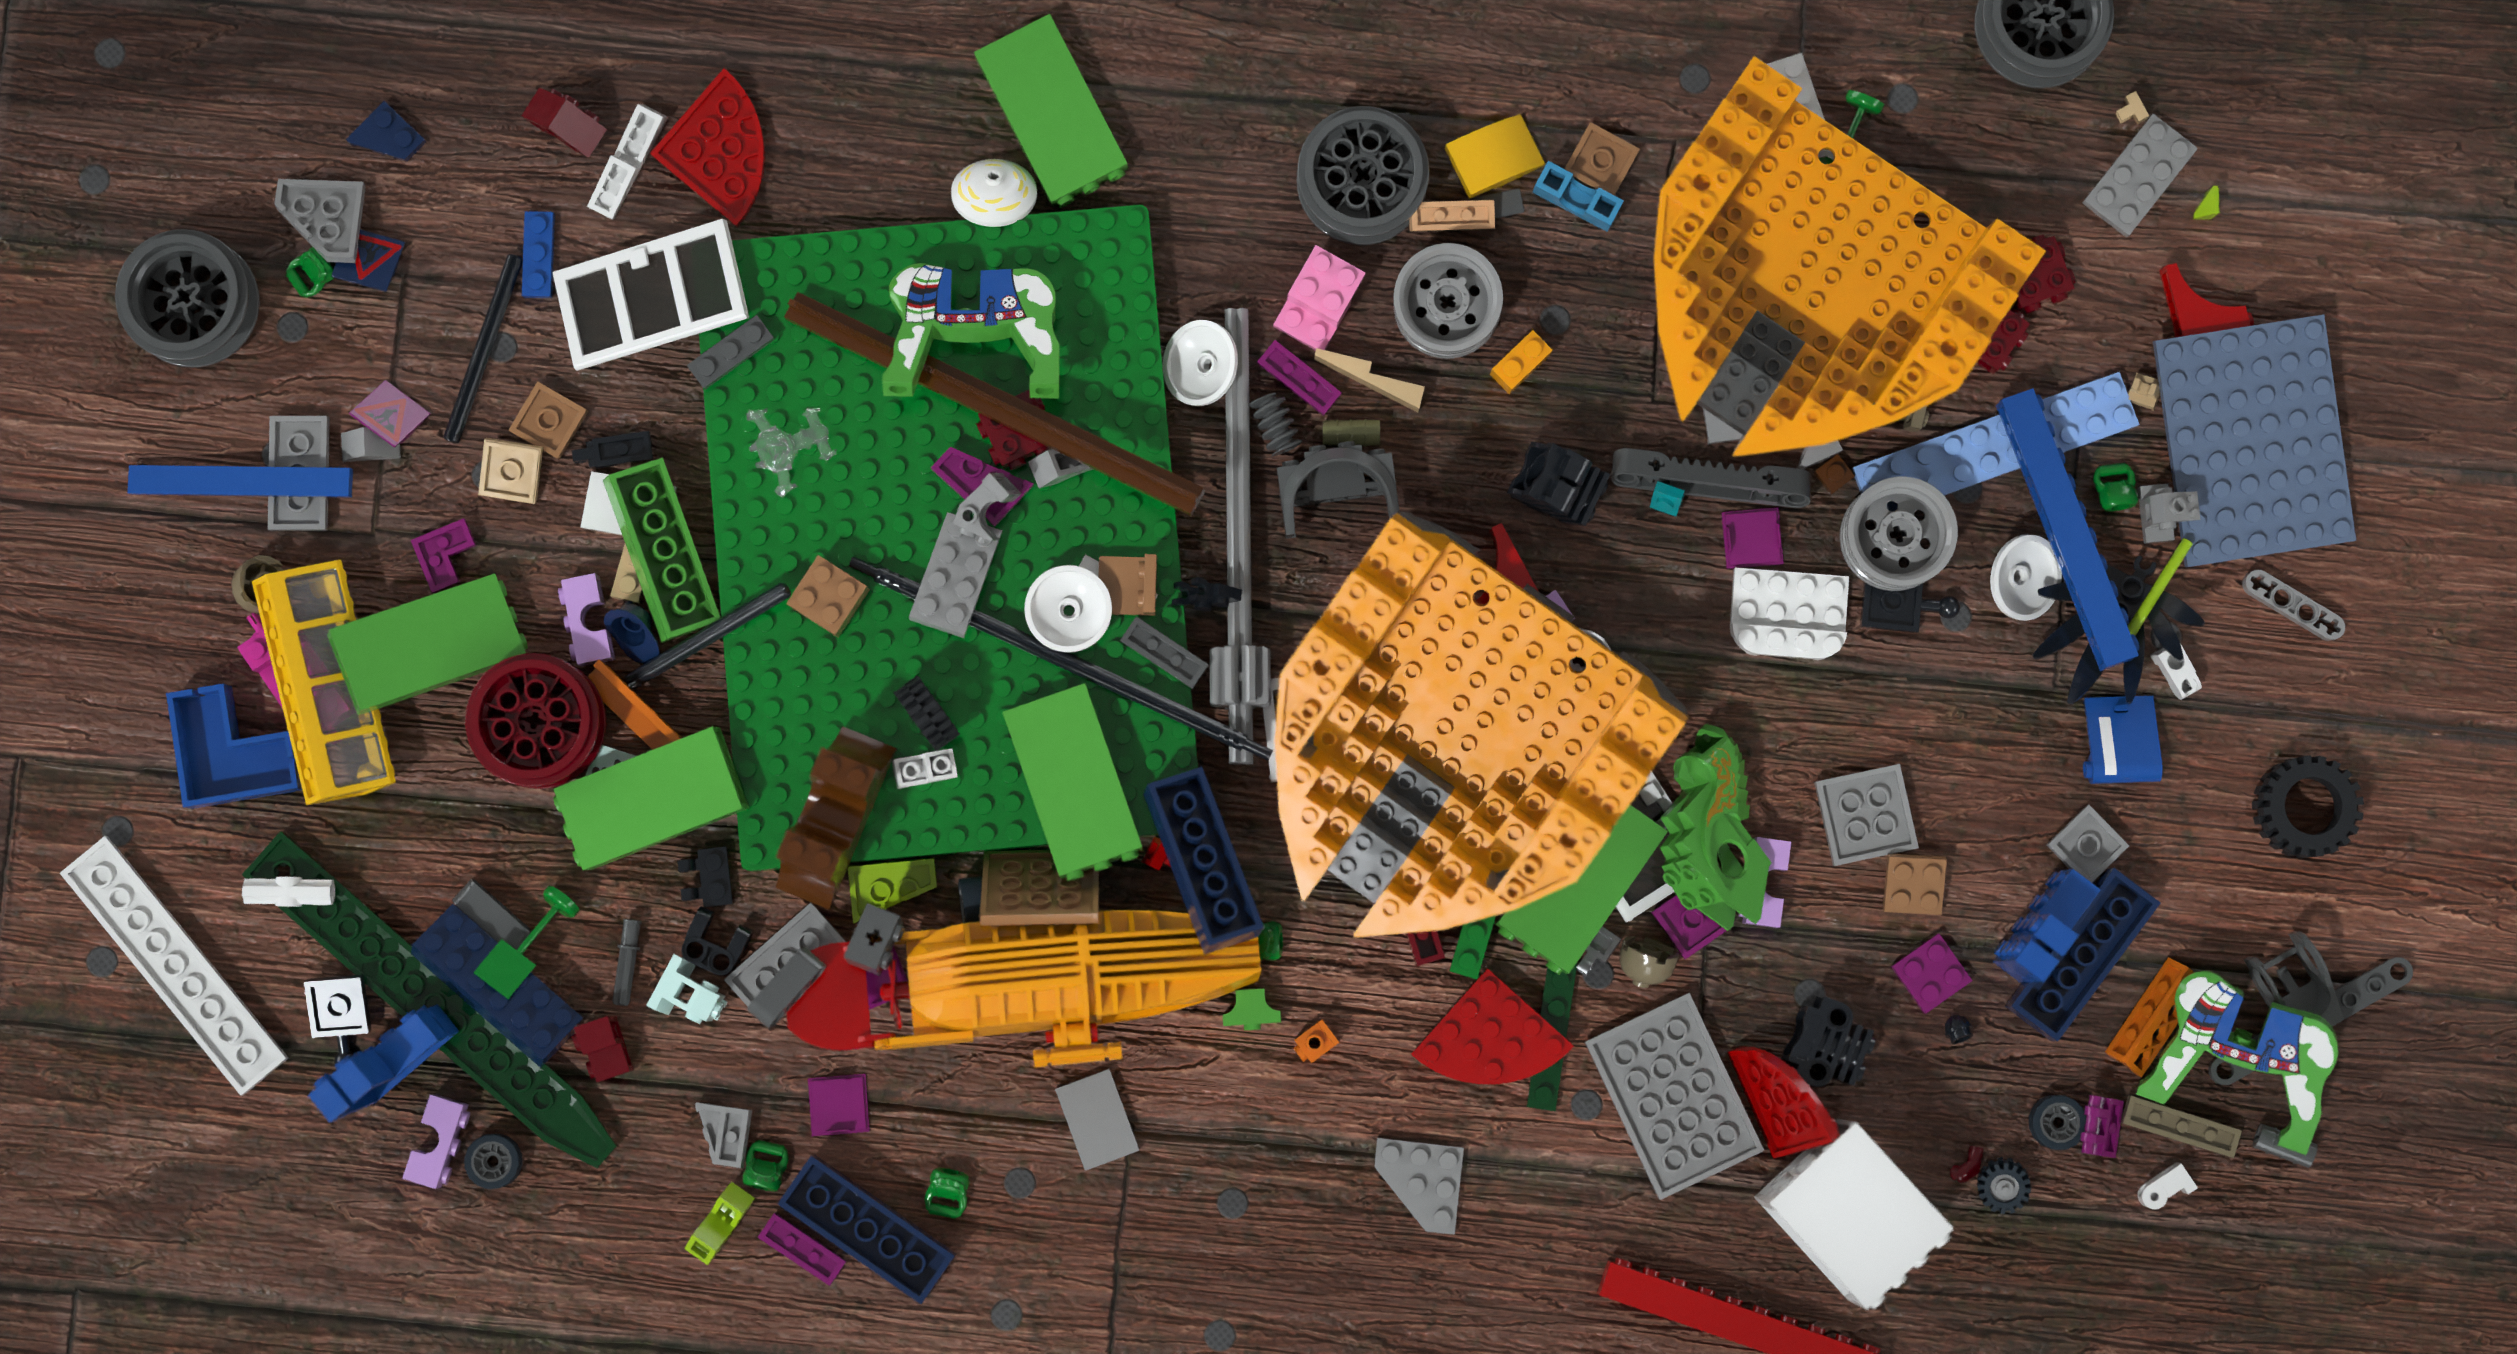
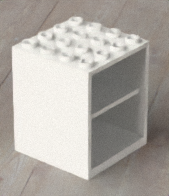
[1754,1119,1953,1310]

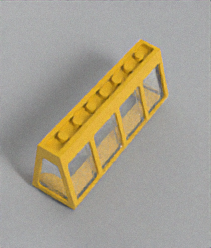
[252,560,396,805]

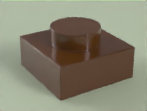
[1814,454,1855,495]

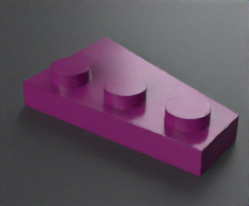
[931,447,1034,527]

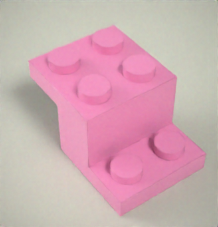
[1273,245,1366,350]

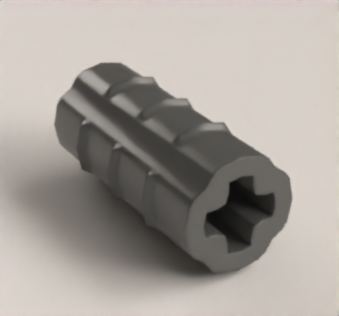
[2252,1123,2318,1168]

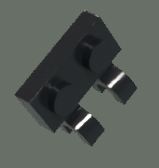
[1172,577,1242,611]
[677,847,733,907]

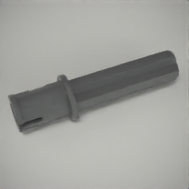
[612,919,642,1006]

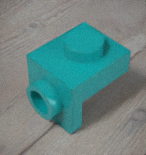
[1649,481,1685,517]

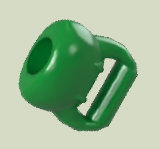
[286,247,336,298]
[2093,462,2138,511]
[1258,921,1283,961]
[742,1140,789,1192]
[924,1168,969,1219]

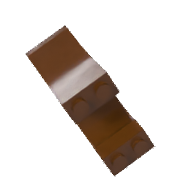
[775,726,897,910]

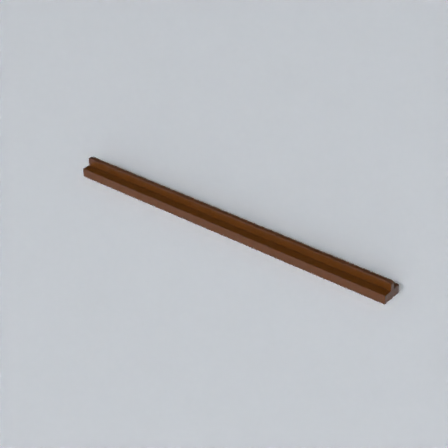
[784,292,1205,516]

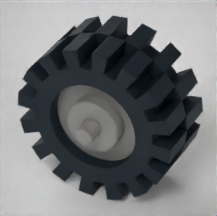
[1977,1157,2031,1214]

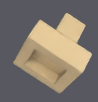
[2116,91,2149,125]
[2128,373,2160,410]

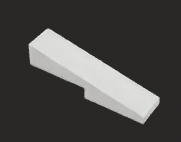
[587,104,668,219]

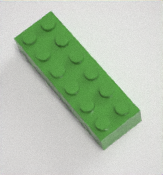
[603,458,721,643]

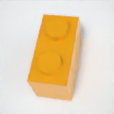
[1490,330,1553,395]

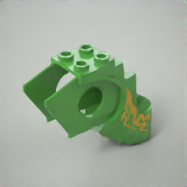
[1660,724,1772,931]

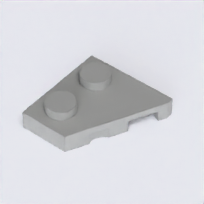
[695,1102,752,1168]

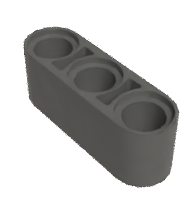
[452,878,532,950]
[747,946,827,1029]

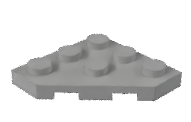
[275,179,366,263]
[1374,1138,1464,1235]

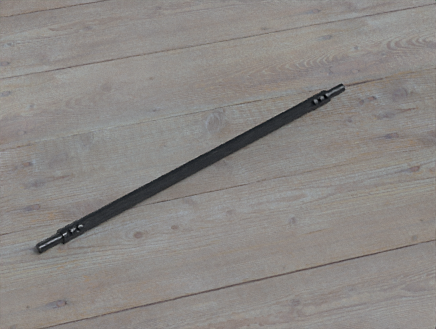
[849,556,1273,761]

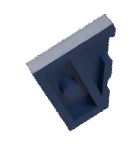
[346,101,427,162]

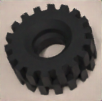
[894,675,960,751]

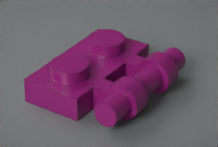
[2080,1095,2124,1158]

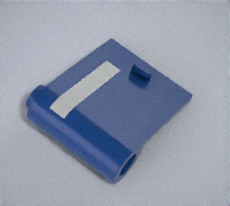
[2083,696,2163,784]

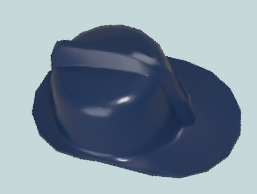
[604,601,660,664]

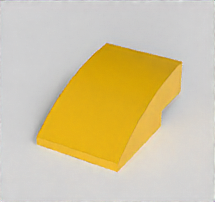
[1445,114,1545,199]

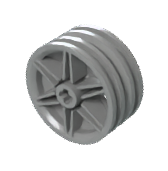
[1393,243,1503,359]
[1840,476,1958,591]

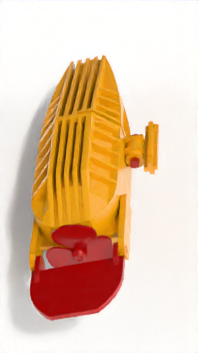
[786,910,1261,1068]

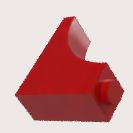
[2159,263,2254,337]
[1476,523,1538,605]

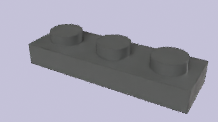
[687,315,775,390]
[1120,617,1208,689]

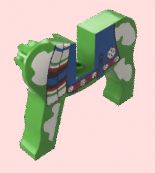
[882,263,1059,398]
[2136,971,2338,1155]

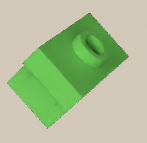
[1223,988,1281,1030]

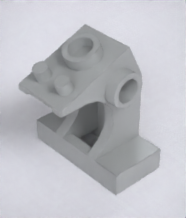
[953,473,1021,544]
[2138,484,2200,544]

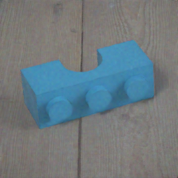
[1532,161,1624,232]

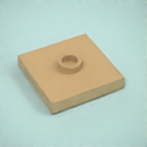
[478,438,543,504]

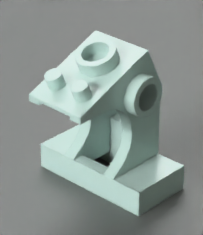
[647,954,728,1024]

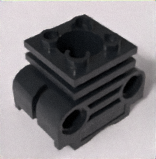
[1507,442,1610,526]
[1781,996,1876,1087]

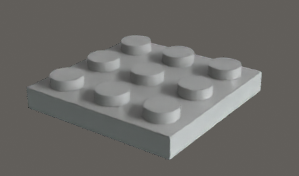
[1814,764,1919,866]

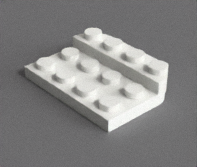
[1730,568,1849,660]

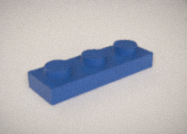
[522,211,555,298]

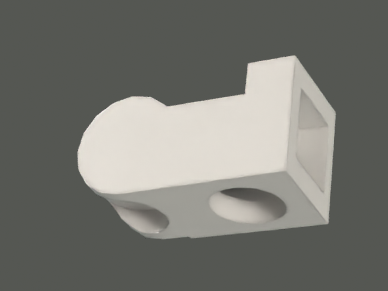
[2150,643,2202,700]
[2138,1162,2198,1209]

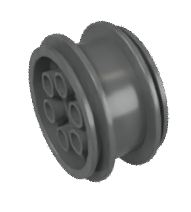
[1974,0,2114,88]
[1297,106,1429,245]
[115,229,260,368]

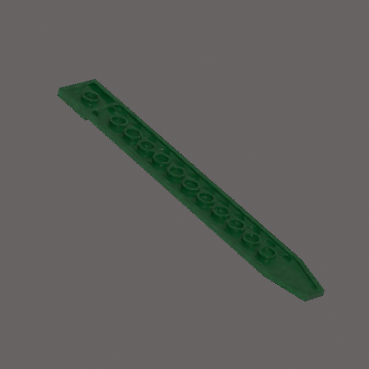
[242,831,617,1168]

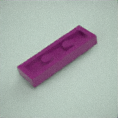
[1257,340,1342,416]
[758,1213,847,1286]

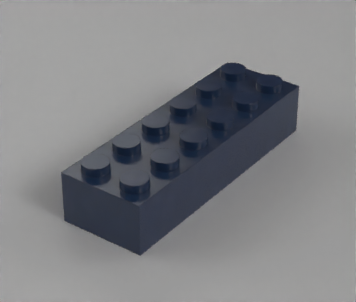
[1143,767,1264,955]
[2005,868,2161,1042]
[411,904,583,1068]
[778,1154,957,1304]

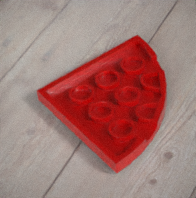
[650,68,765,228]
[1411,968,1574,1084]
[1727,1046,1840,1159]

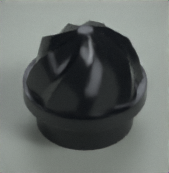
[1944,1015,1973,1044]

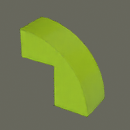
[684,1181,755,1265]

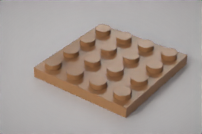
[980,850,1099,927]

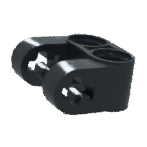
[681,906,754,975]

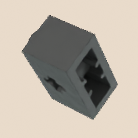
[844,903,905,976]

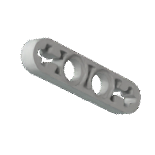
[2242,570,2345,641]

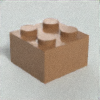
[786,555,870,638]

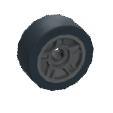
[2029,1095,2086,1150]
[464,1133,523,1189]

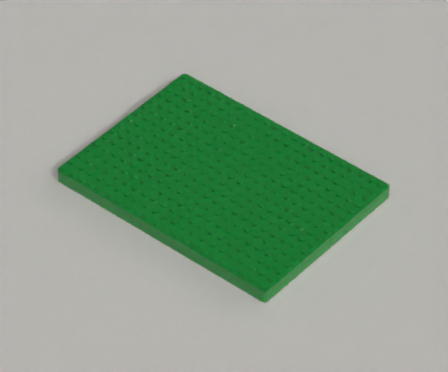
[692,205,1198,872]

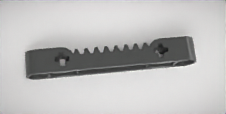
[1611,448,1812,508]

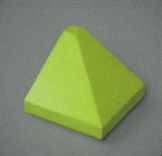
[2193,186,2219,220]

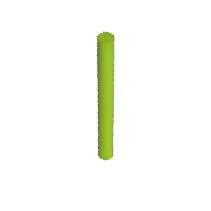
[2127,538,2193,636]

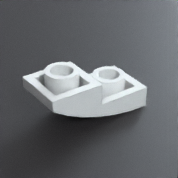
[892,749,958,789]

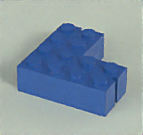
[166,684,302,809]
[1992,869,2101,983]
[308,1004,459,1123]

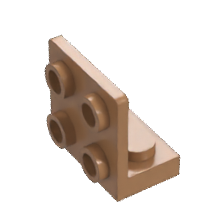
[1099,554,1157,616]

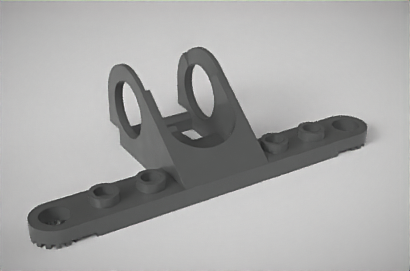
[2208,931,2413,1085]

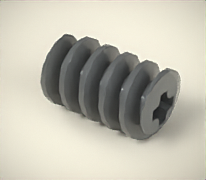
[1249,392,1302,457]

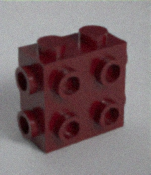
[2013,234,2076,314]
[1976,308,2030,374]
[976,389,1052,470]

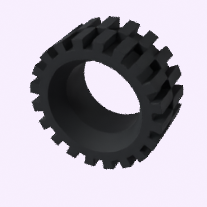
[2252,755,2364,858]

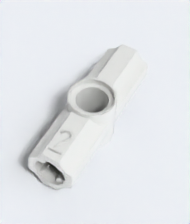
[242,877,335,907]

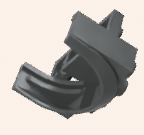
[1277,441,1400,539]

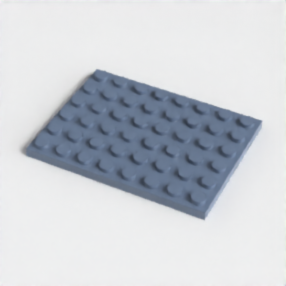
[2153,314,2356,567]

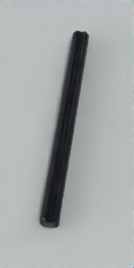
[443,254,523,444]
[624,583,791,689]

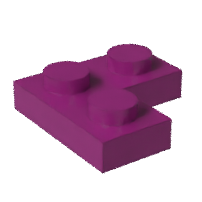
[411,518,477,594]

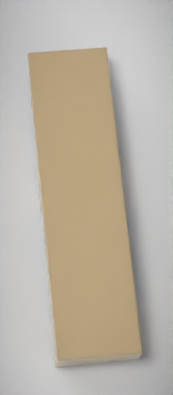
[1314,348,1425,413]

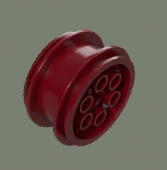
[465,653,606,789]

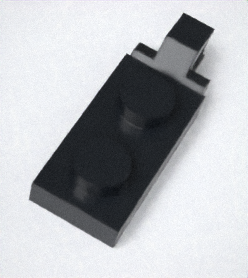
[572,431,654,468]

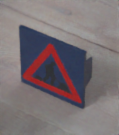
[331,230,405,292]

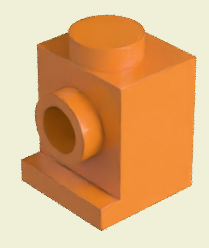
[1293,1019,1340,1063]

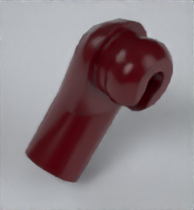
[1949,1146,1984,1183]

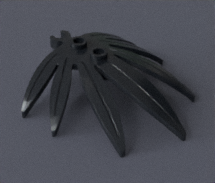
[2032,555,2205,705]

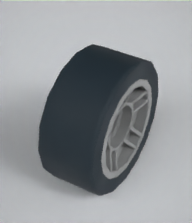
[958,876,982,923]

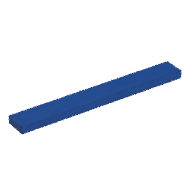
[127,465,353,498]

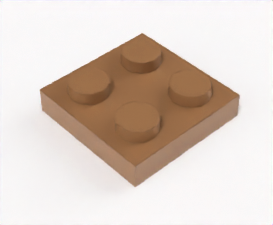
[1565,122,1640,196]
[508,381,588,460]
[1883,854,1947,915]

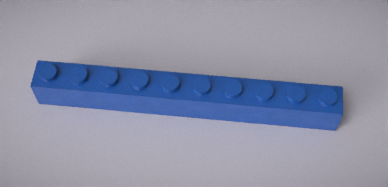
[1996,388,2139,671]

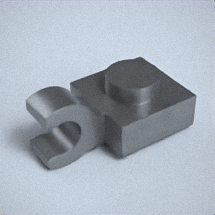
[1577,926,1621,976]

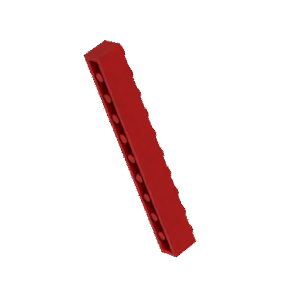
[1597,1257,1881,1354]

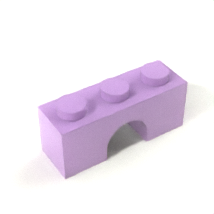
[558,573,616,667]
[1739,837,1791,928]
[402,1094,470,1189]

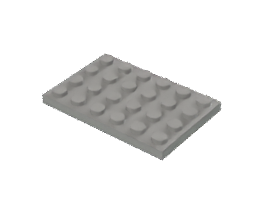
[1585,993,1764,1200]

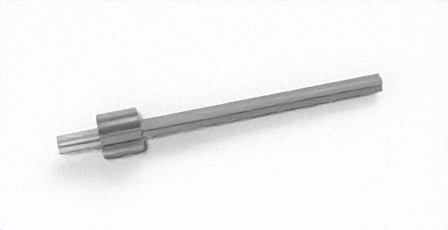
[1210,308,1271,765]

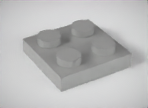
[2046,805,2129,883]

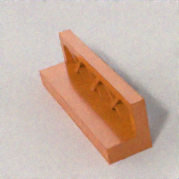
[588,659,682,750]
[2105,957,2194,1078]

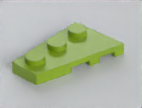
[848,857,937,924]

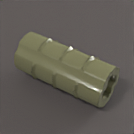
[1323,419,1380,447]

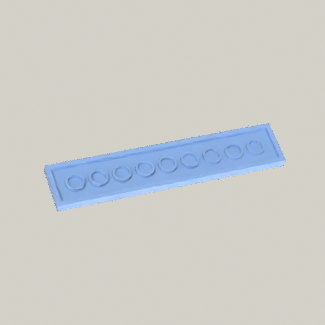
[1852,372,2140,522]

